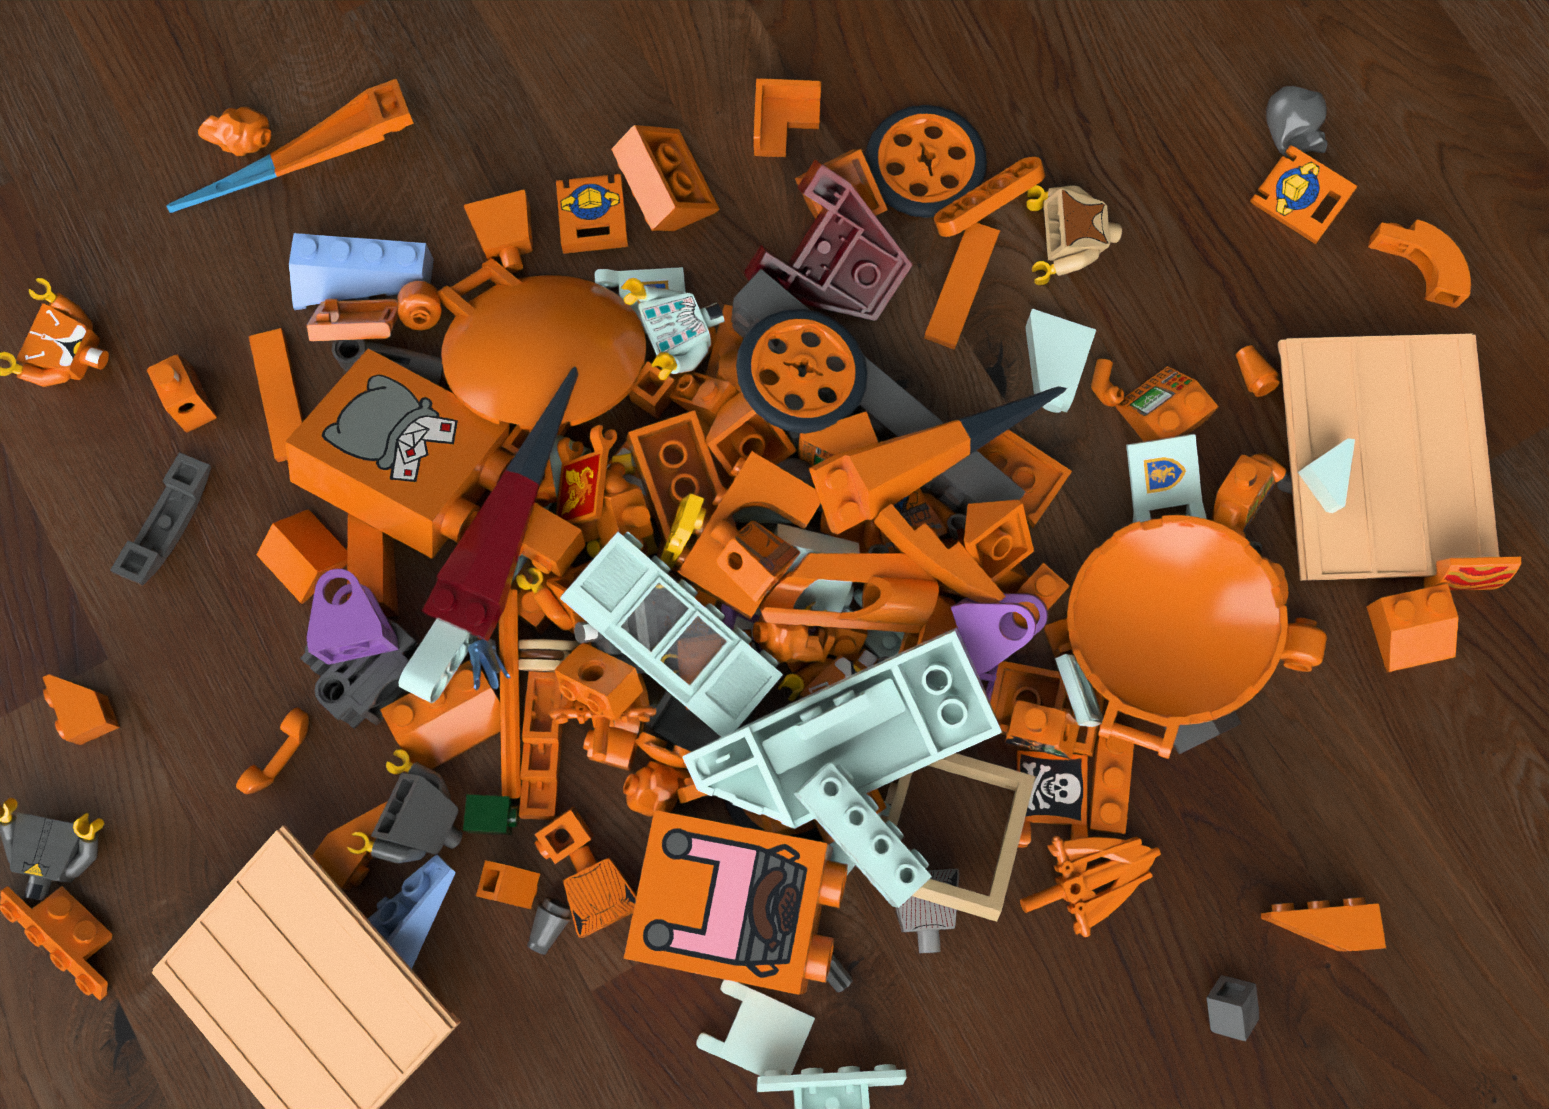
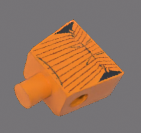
[563,845,637,938]

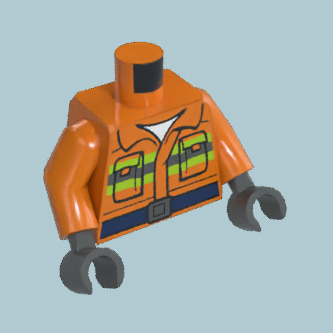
[1212,453,1292,553]

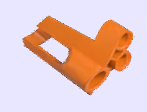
[759,525,939,633]

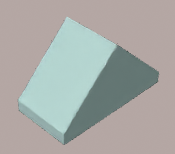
[1298,438,1355,513]

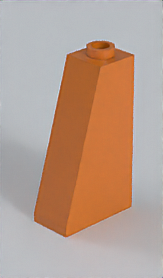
[347,513,399,617]

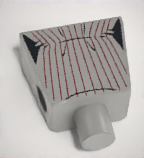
[895,869,959,953]

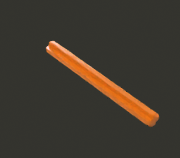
[498,588,521,799]

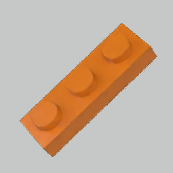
[1088,724,1134,835]

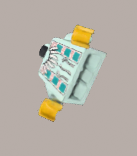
[621,278,725,380]

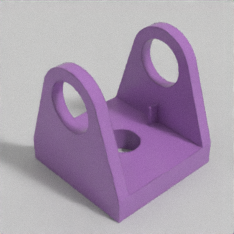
[307,569,399,665]
[951,593,1048,674]

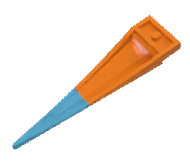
[166,79,414,213]

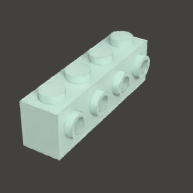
[793,762,932,908]

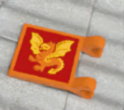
[556,425,617,526]

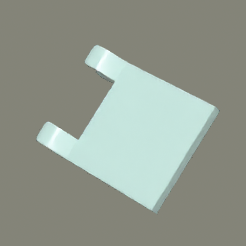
[696,979,815,1076]

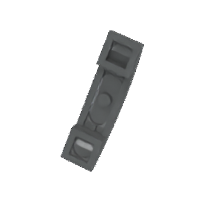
[110,452,211,585]

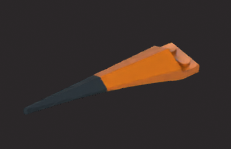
[809,386,1067,535]

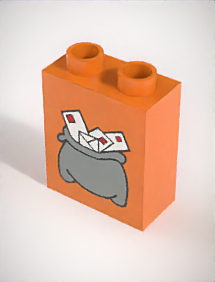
[285,348,514,559]

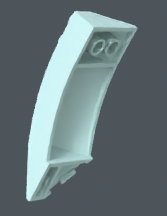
[683,627,1002,829]

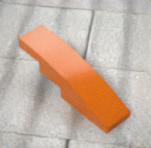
[873,504,1006,603]
[519,671,563,820]

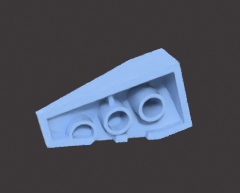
[368,855,456,969]

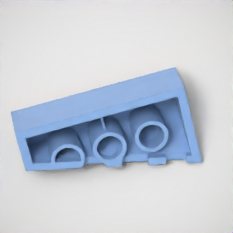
[289,233,434,310]

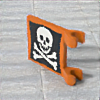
[1016,750,1088,848]

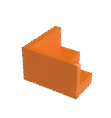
[754,79,821,157]

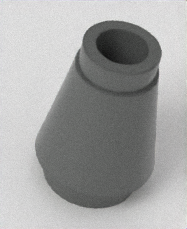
[527,897,571,955]

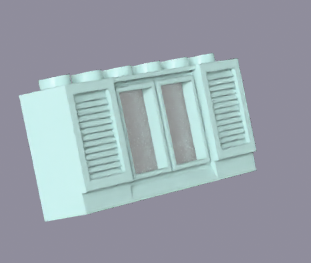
[560,531,783,737]

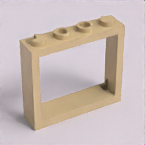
[870,753,1036,922]

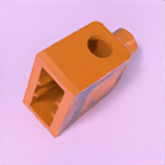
[710,519,801,602]

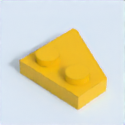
[660,493,706,569]

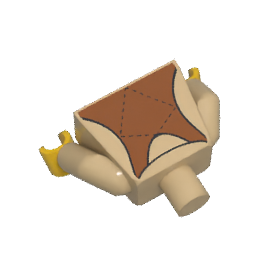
[1027,185,1122,285]

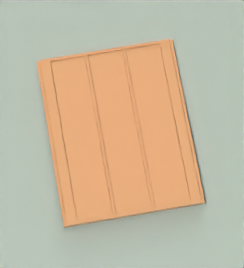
[1278,334,1499,581]
[152,825,461,1109]

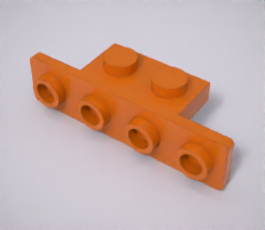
[0,886,112,1000]

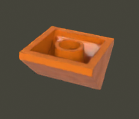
[964,500,1034,582]
[256,509,347,604]

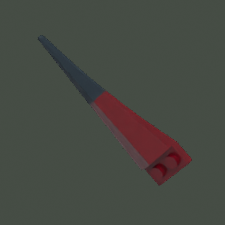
[422,366,578,641]

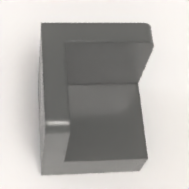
[1207,975,1259,1041]

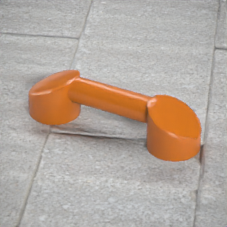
[236,707,309,794]

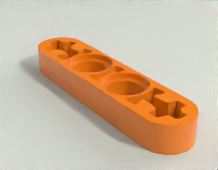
[934,157,1045,237]

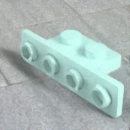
[761,679,906,774]
[756,1064,907,1109]

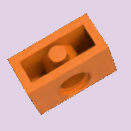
[554,643,643,720]

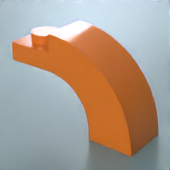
[1368,219,1471,308]

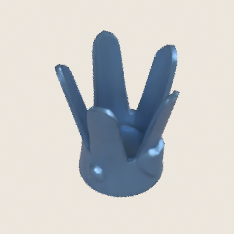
[468,637,511,690]

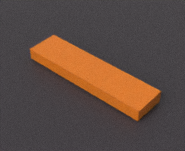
[924,222,1000,350]
[249,328,304,462]

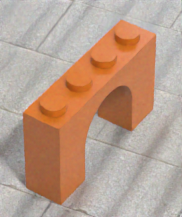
[675,451,820,620]

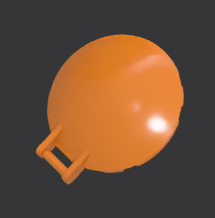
[437,258,646,430]
[1067,515,1288,759]

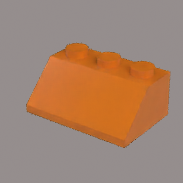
[611,125,719,231]
[380,660,501,770]

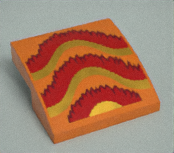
[1424,557,1521,591]

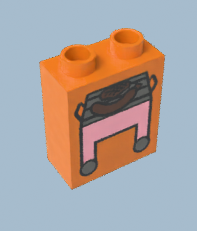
[624,810,848,995]

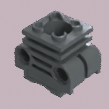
[300,620,420,729]

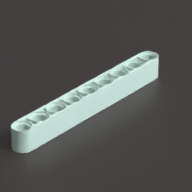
[399,435,591,703]

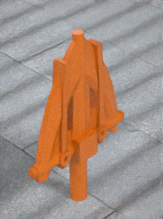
[551,673,657,761]
[1020,836,1161,937]

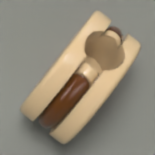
[518,639,580,672]

